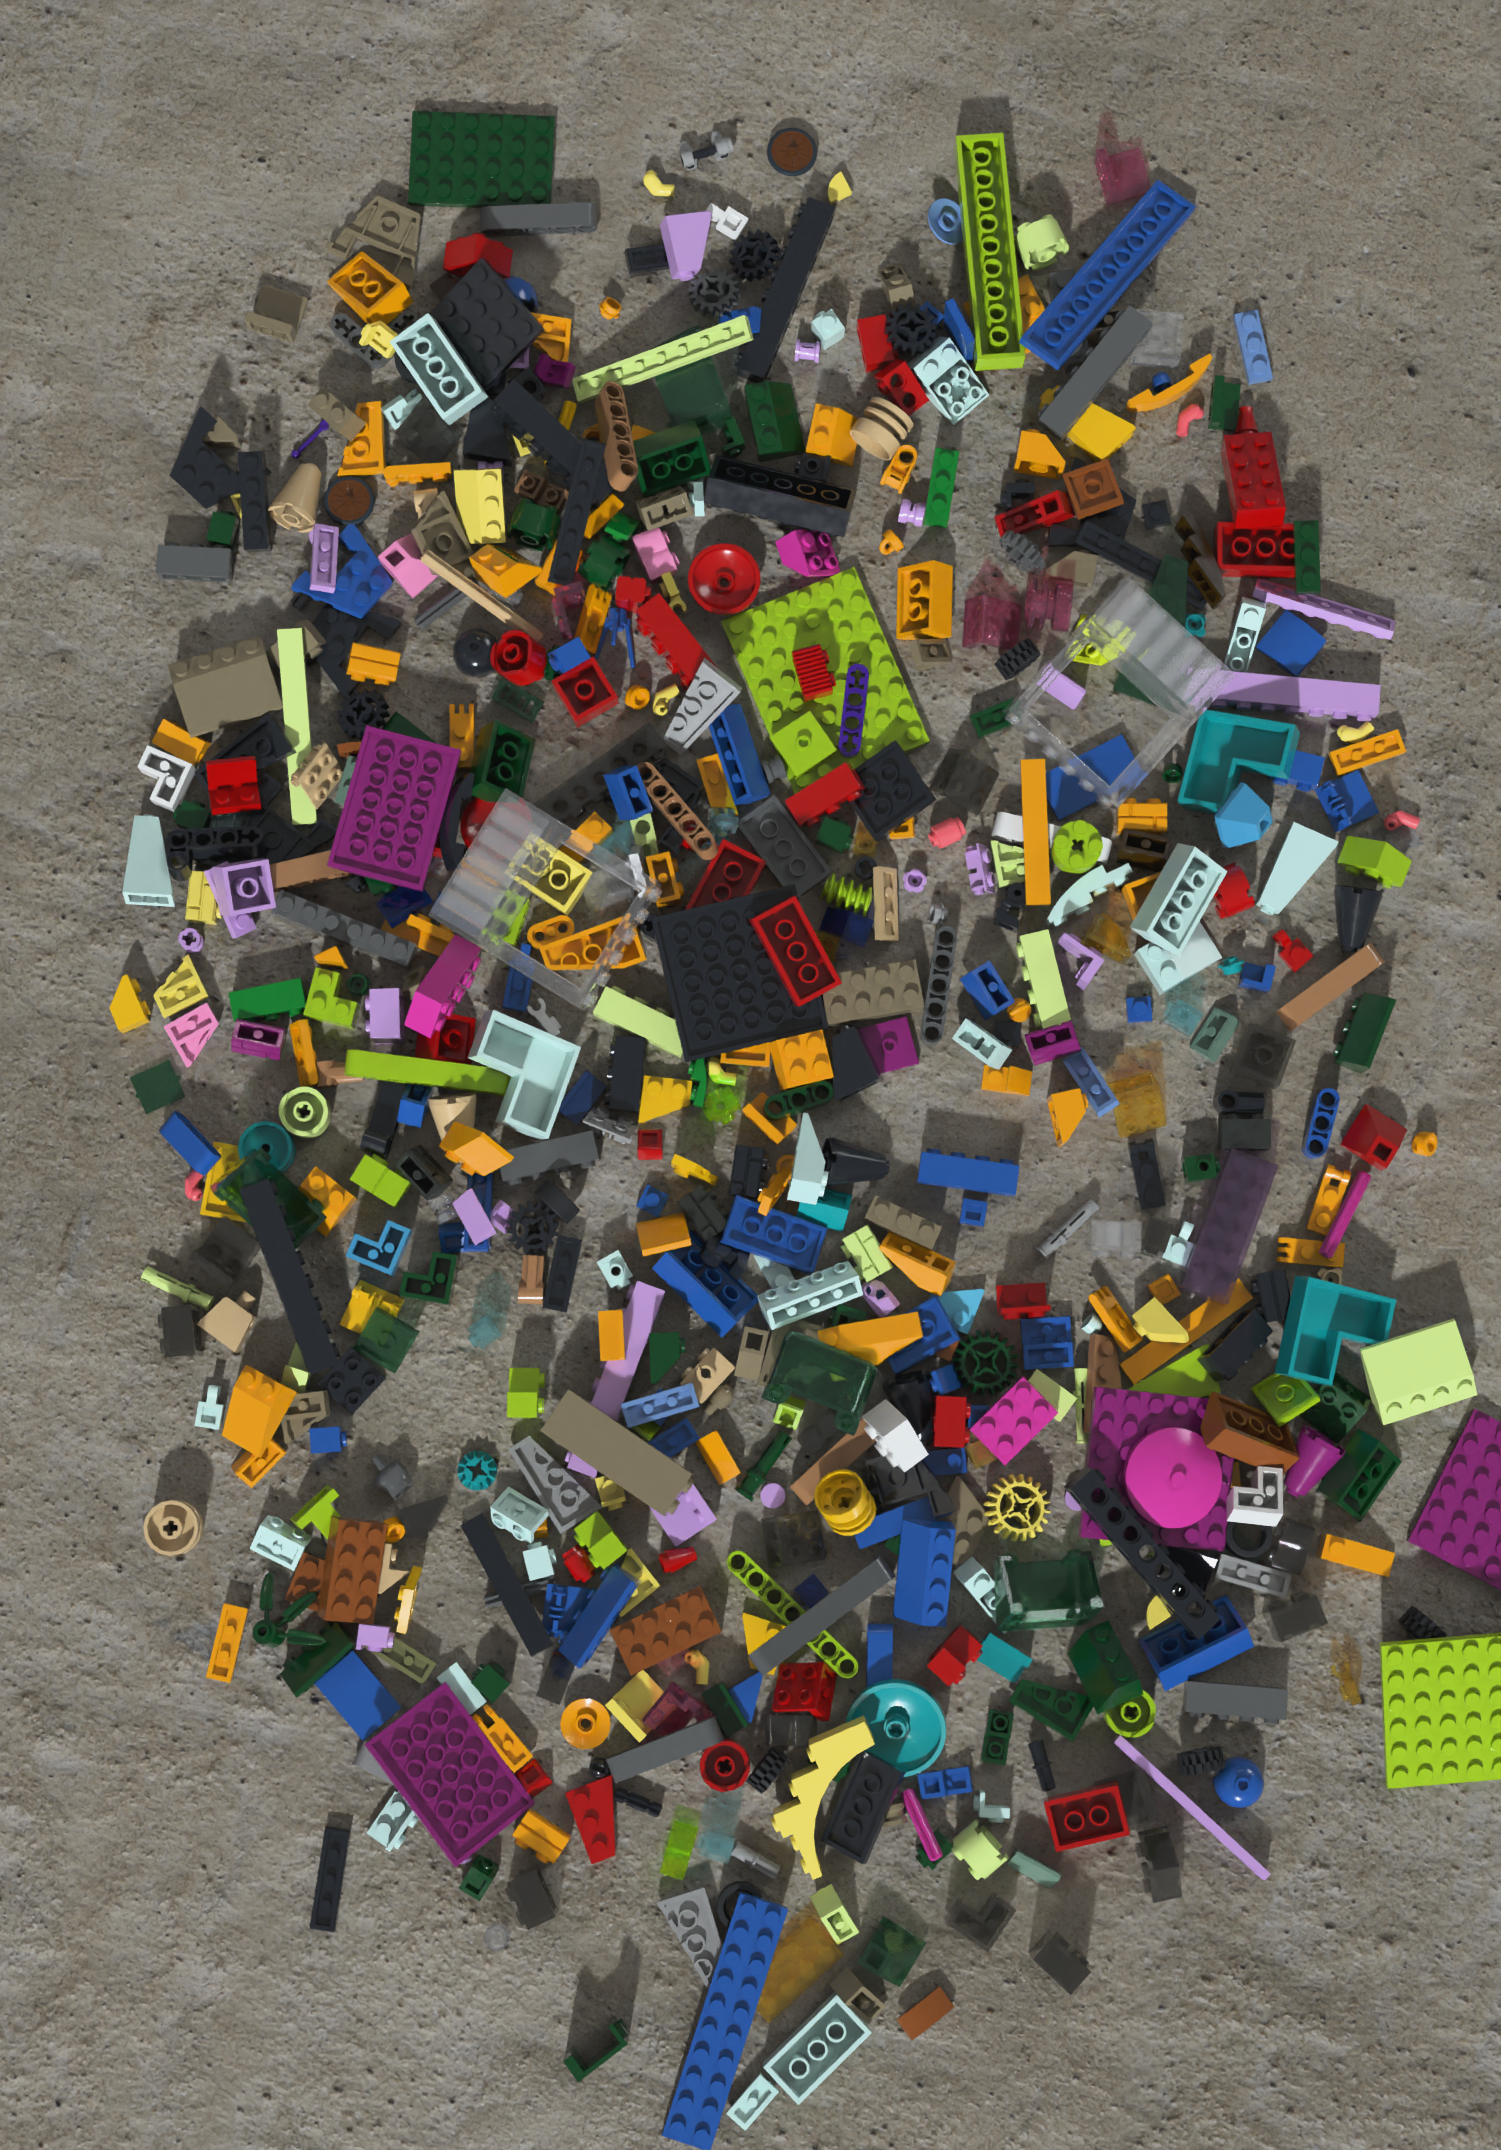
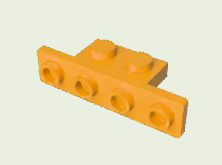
[381,909,455,957]

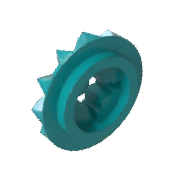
[457,1451,497,1491]

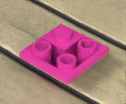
[775,530,841,577]

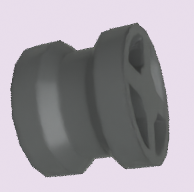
[760,754,787,784]

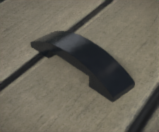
[439,773,474,872]

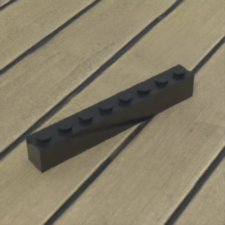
[734,197,835,383]
[238,1177,340,1375]

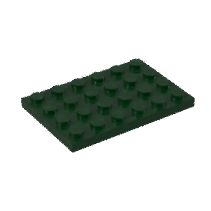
[408,111,555,208]

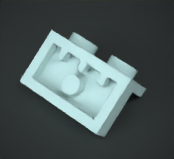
[490,1486,549,1544]
[250,1515,312,1571]
[367,1790,418,1852]

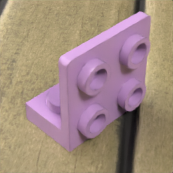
[1057,933,1104,991]
[649,1484,717,1546]

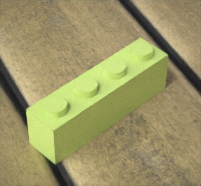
[1015,929,1071,1030]
[593,986,683,1058]

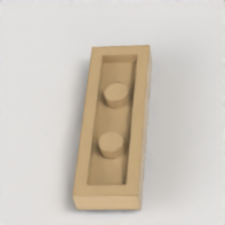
[873,866,899,942]

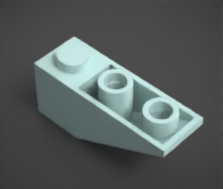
[1222,596,1266,673]
[953,1557,1023,1634]

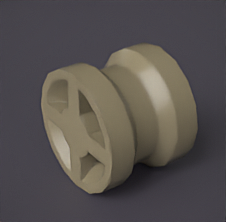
[883,1801,908,1827]

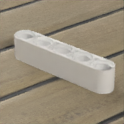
[991,812,1112,866]

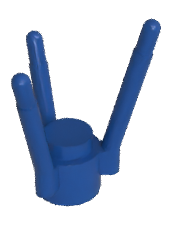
[594,608,635,668]

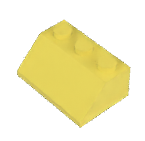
[454,467,507,544]
[504,832,593,916]

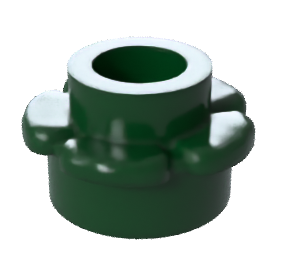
[346,973,370,997]

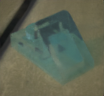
[707,807,739,845]
[592,820,631,864]

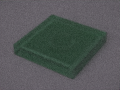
[353,1306,420,1373]

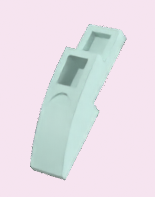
[1046,863,1133,927]

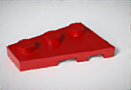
[565,1774,615,1864]

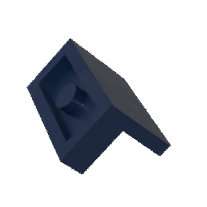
[558,1070,607,1126]

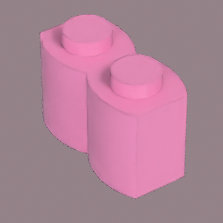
[632,527,680,585]

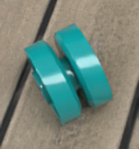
[238,1121,297,1178]

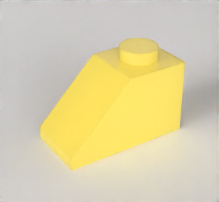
[1132,1297,1189,1343]

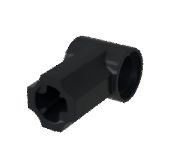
[1213,1089,1265,1115]

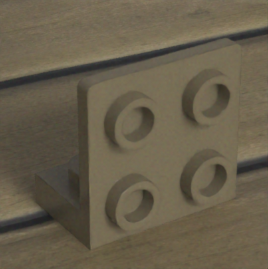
[244,285,308,344]

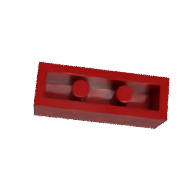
[785,762,865,828]

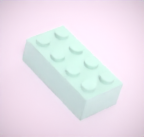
[389,313,488,425]
[763,1992,872,2105]

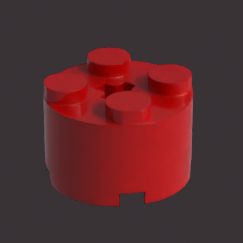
[490,630,547,686]
[1213,862,1255,919]
[700,1738,750,1792]

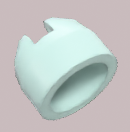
[1081,1313,1103,1335]

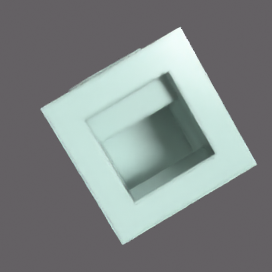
[597,1250,633,1290]

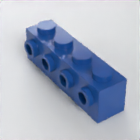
[709,704,771,805]
[916,1148,1019,1197]

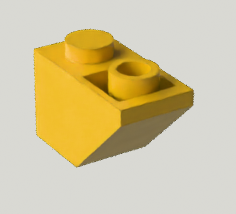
[109,974,151,1033]

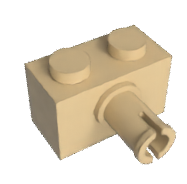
[680,1348,735,1404]

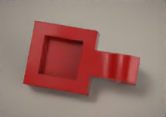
[1272,929,1313,972]

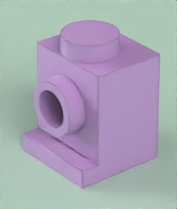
[356,1623,395,1652]

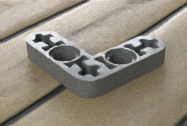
[330,310,419,369]

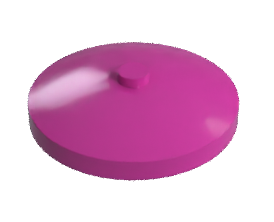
[1123,1427,1222,1528]

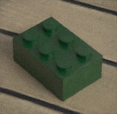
[633,420,711,497]

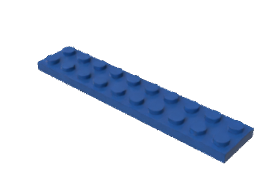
[1019,180,1196,370]
[662,1891,788,2150]

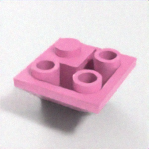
[378,533,438,599]

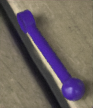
[291,420,329,459]

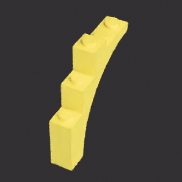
[771,1715,875,1880]

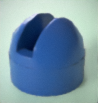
[1152,372,1172,392]

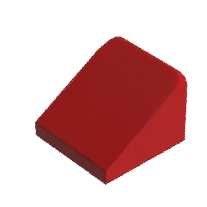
[637,1129,662,1160]
[515,1758,553,1797]

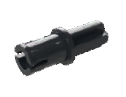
[1028,1740,1056,1792]

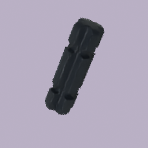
[614,1787,662,1817]

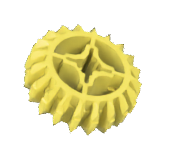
[984,1474,1051,1542]

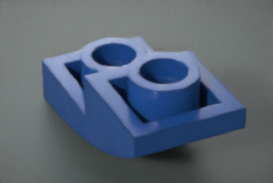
[930,1363,964,1396]

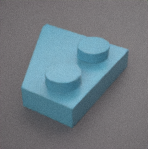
[928,1289,985,1335]

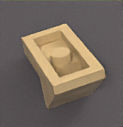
[378,1543,411,1594]

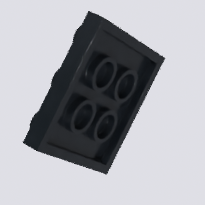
[850,740,936,842]

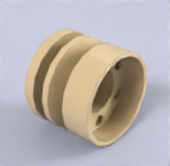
[850,397,914,461]

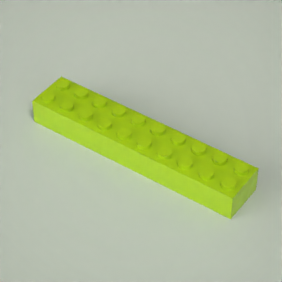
[954,133,1025,371]

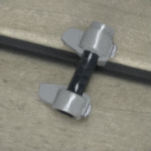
[679,131,734,171]

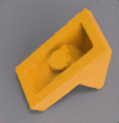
[981,1064,1032,1096]

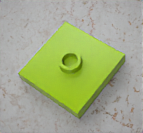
[770,711,837,778]
[1251,1373,1320,1427]

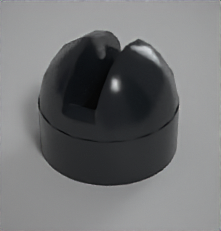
[589,1757,609,1778]

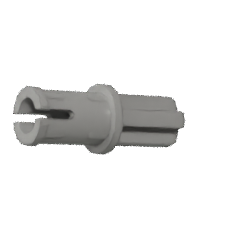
[731,1841,780,1879]

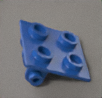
[1314,770,1379,833]
[542,1583,592,1638]

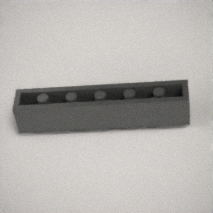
[1038,305,1152,442]
[271,889,419,971]

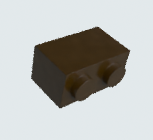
[1117,828,1172,872]

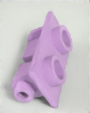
[965,843,996,895]

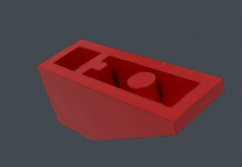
[994,490,1076,538]

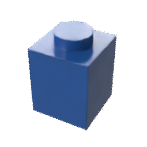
[548,636,591,675]
[309,1426,347,1454]

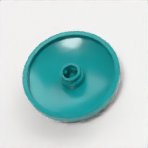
[846,1679,946,1777]

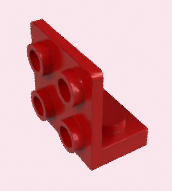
[206,756,261,815]
[995,1282,1051,1320]
[772,1662,837,1721]

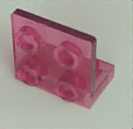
[1094,148,1151,205]
[551,581,586,641]
[962,595,1021,650]
[642,1681,717,1736]

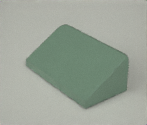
[1190,1007,1239,1063]
[1007,1848,1062,1888]

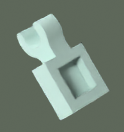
[381,389,425,430]
[687,477,705,516]
[1161,1221,1194,1267]
[195,1385,225,1430]

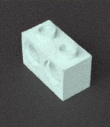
[952,1019,1012,1070]

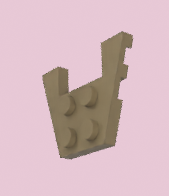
[326,195,421,289]

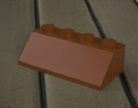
[1200,1391,1300,1474]

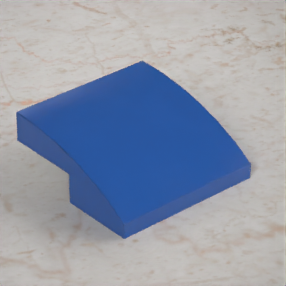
[1256,610,1327,677]
[1020,1315,1074,1370]

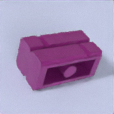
[231,1019,285,1061]
[1025,1020,1081,1066]

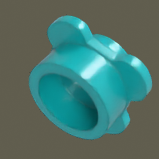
[1182,613,1206,637]
[1218,956,1244,975]

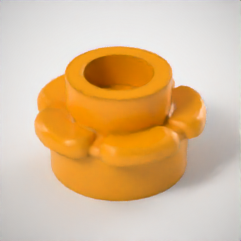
[599,297,622,319]

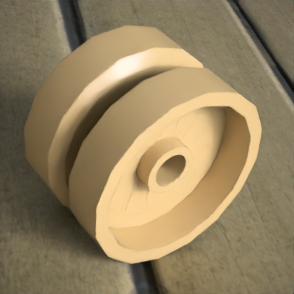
[143,1500,204,1556]

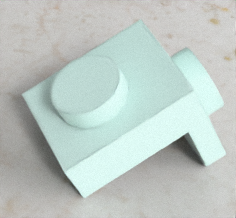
[973,1790,1010,1823]

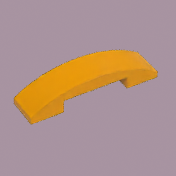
[1125,353,1213,412]

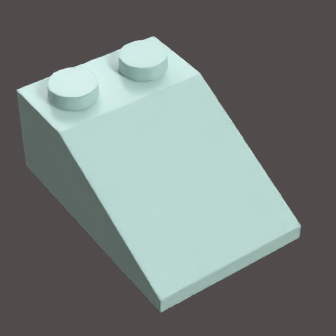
[1134,921,1222,995]
[787,1113,828,1205]

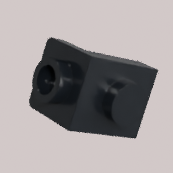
[1000,479,1035,512]

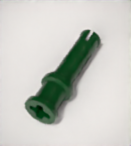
[734,1430,792,1502]

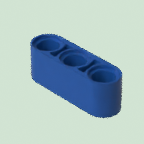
[1302,1088,1340,1159]
[159,1111,222,1176]
[866,1623,893,1688]

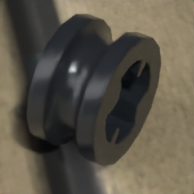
[855,856,877,880]

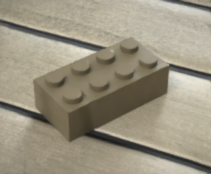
[821,959,925,1028]

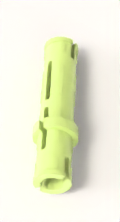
[141,1266,215,1311]
[1073,1368,1089,1443]

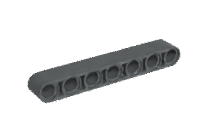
[748,1556,896,1676]

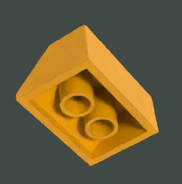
[896,560,953,640]

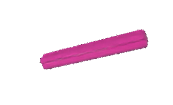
[1319,1171,1371,1259]

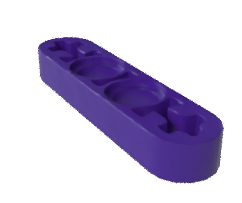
[838,664,869,758]

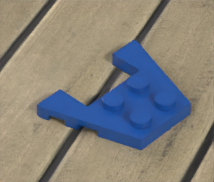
[291,524,393,619]

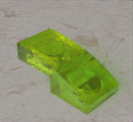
[659,1820,699,1880]

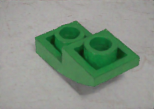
[604,512,641,543]
[688,1058,707,1109]

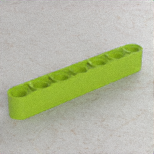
[344,1050,512,1096]
[727,1550,858,1678]

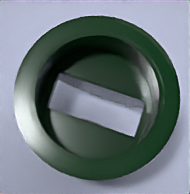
[1162,762,1183,783]

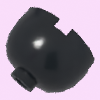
[453,629,498,678]

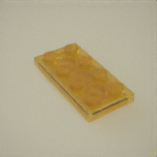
[756,1915,844,2023]

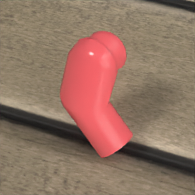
[1176,404,1204,436]
[1383,810,1420,831]
[185,1169,203,1201]

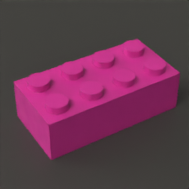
[404,934,482,1038]

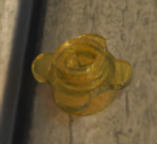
[853,832,878,858]

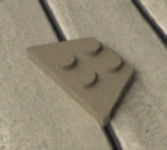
[411,491,476,579]
[936,1475,991,1564]

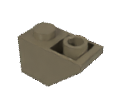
[878,264,916,312]
[734,1326,769,1381]

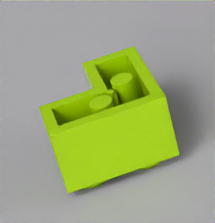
[1337,836,1412,889]
[303,967,360,1029]
[350,1153,412,1209]
[507,1368,545,1418]
[573,1510,629,1570]

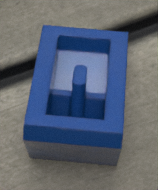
[728,1671,763,1723]

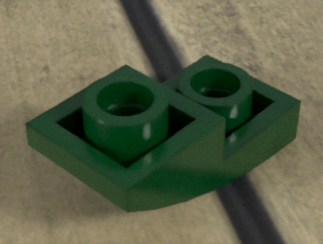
[980,1709,1014,1766]

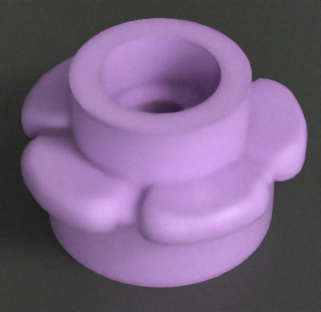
[903,869,927,893]

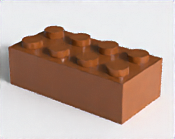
[317,1516,387,1624]
[610,1585,722,1676]

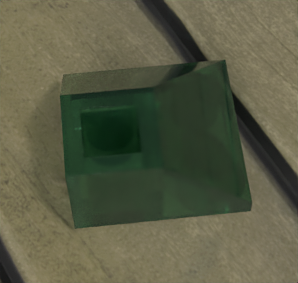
[857,1915,926,1987]

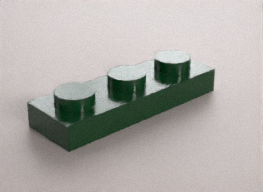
[1293,520,1321,594]

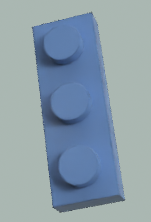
[1233,309,1273,385]
[1062,1047,1120,1117]
[620,1383,700,1428]

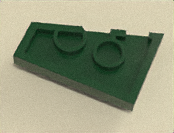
[1008,1679,1093,1742]

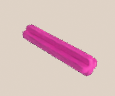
[901,1788,943,1861]

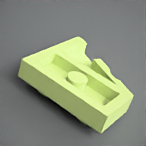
[990,840,1025,888]

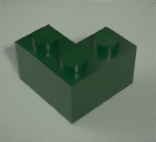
[399,1251,460,1306]

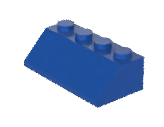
[652,1230,759,1338]
[892,1518,956,1627]
[558,1564,641,1669]
[1138,1595,1254,1691]

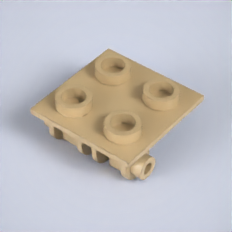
[290,742,344,809]

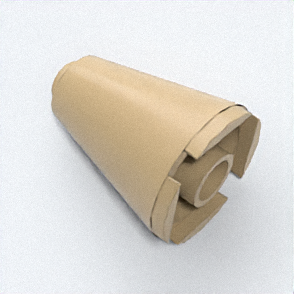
[268,463,322,533]
[428,1092,477,1153]

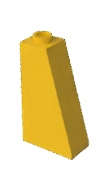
[1039,385,1136,463]

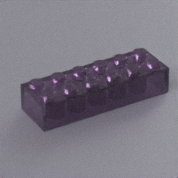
[1178,1148,1278,1306]

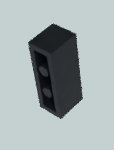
[605,1036,646,1114]
[1197,1308,1273,1382]

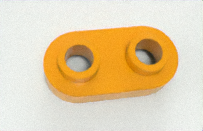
[527,915,575,949]

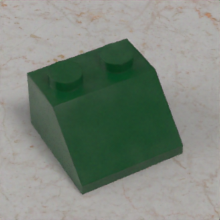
[649,1332,685,1384]

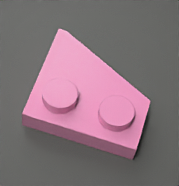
[164,1003,219,1067]

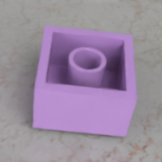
[212,859,276,916]
[365,988,405,1044]

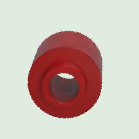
[562,1544,596,1583]

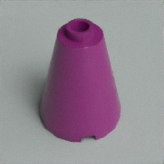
[1283,1425,1346,1497]

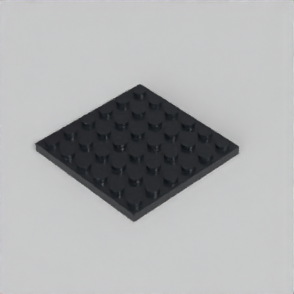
[651,884,828,1062]

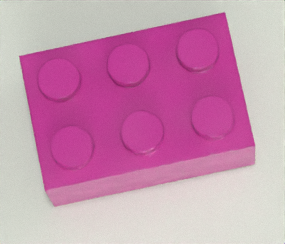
[970,1375,1058,1465]

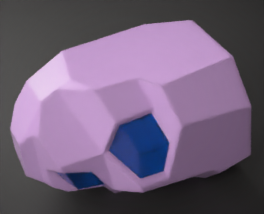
[862,1280,900,1318]

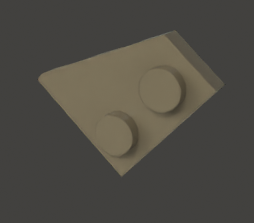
[282,1390,331,1443]

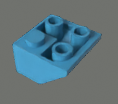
[1215,782,1273,849]

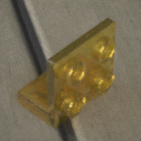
[1107,1071,1166,1138]

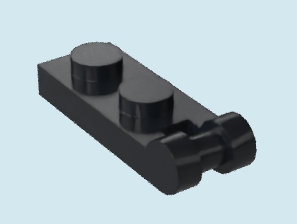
[1128,1138,1165,1211]

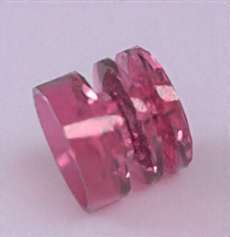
[1024,577,1073,632]

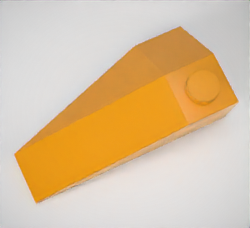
[539,914,647,970]
[817,1312,923,1384]

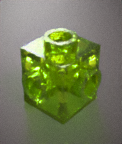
[702,1087,742,1126]

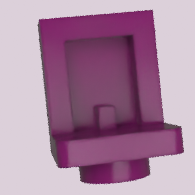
[534,354,576,389]

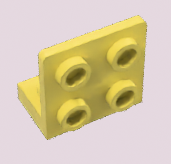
[605,1670,676,1743]

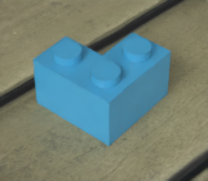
[346,1220,413,1277]

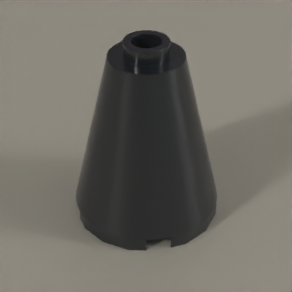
[1334,885,1383,952]
[822,1137,890,1186]
[882,1370,934,1441]

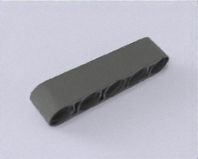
[480,202,597,237]
[920,926,957,1046]
[606,1716,724,1783]

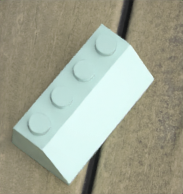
[1130,843,1227,956]

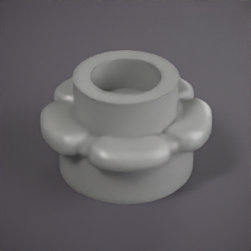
[929,902,948,926]

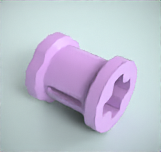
[795,339,820,363]
[178,928,204,953]

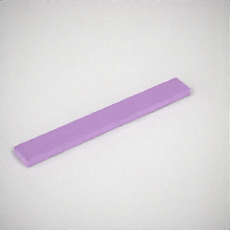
[1112,1734,1271,1880]

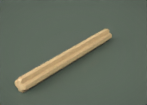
[420,550,544,642]

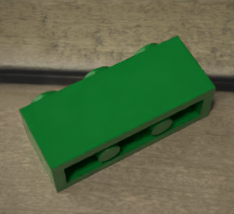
[923,448,959,529]
[228,978,307,1023]

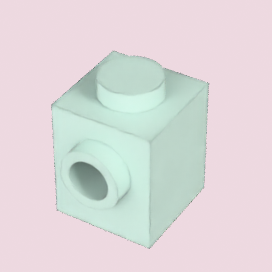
[811,309,845,350]
[523,1542,557,1581]

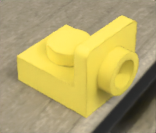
[595,1476,627,1511]

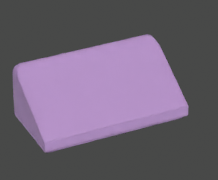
[1036,664,1086,710]
[452,1188,496,1245]

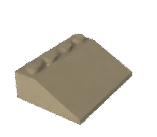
[168,635,283,738]

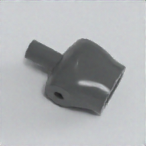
[371,1455,413,1500]

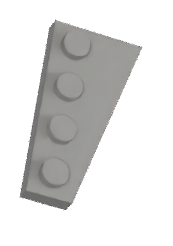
[662,658,742,755]
[508,1435,602,1534]
[656,1886,723,1990]

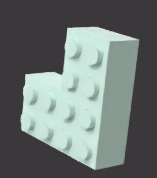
[468,1010,581,1140]

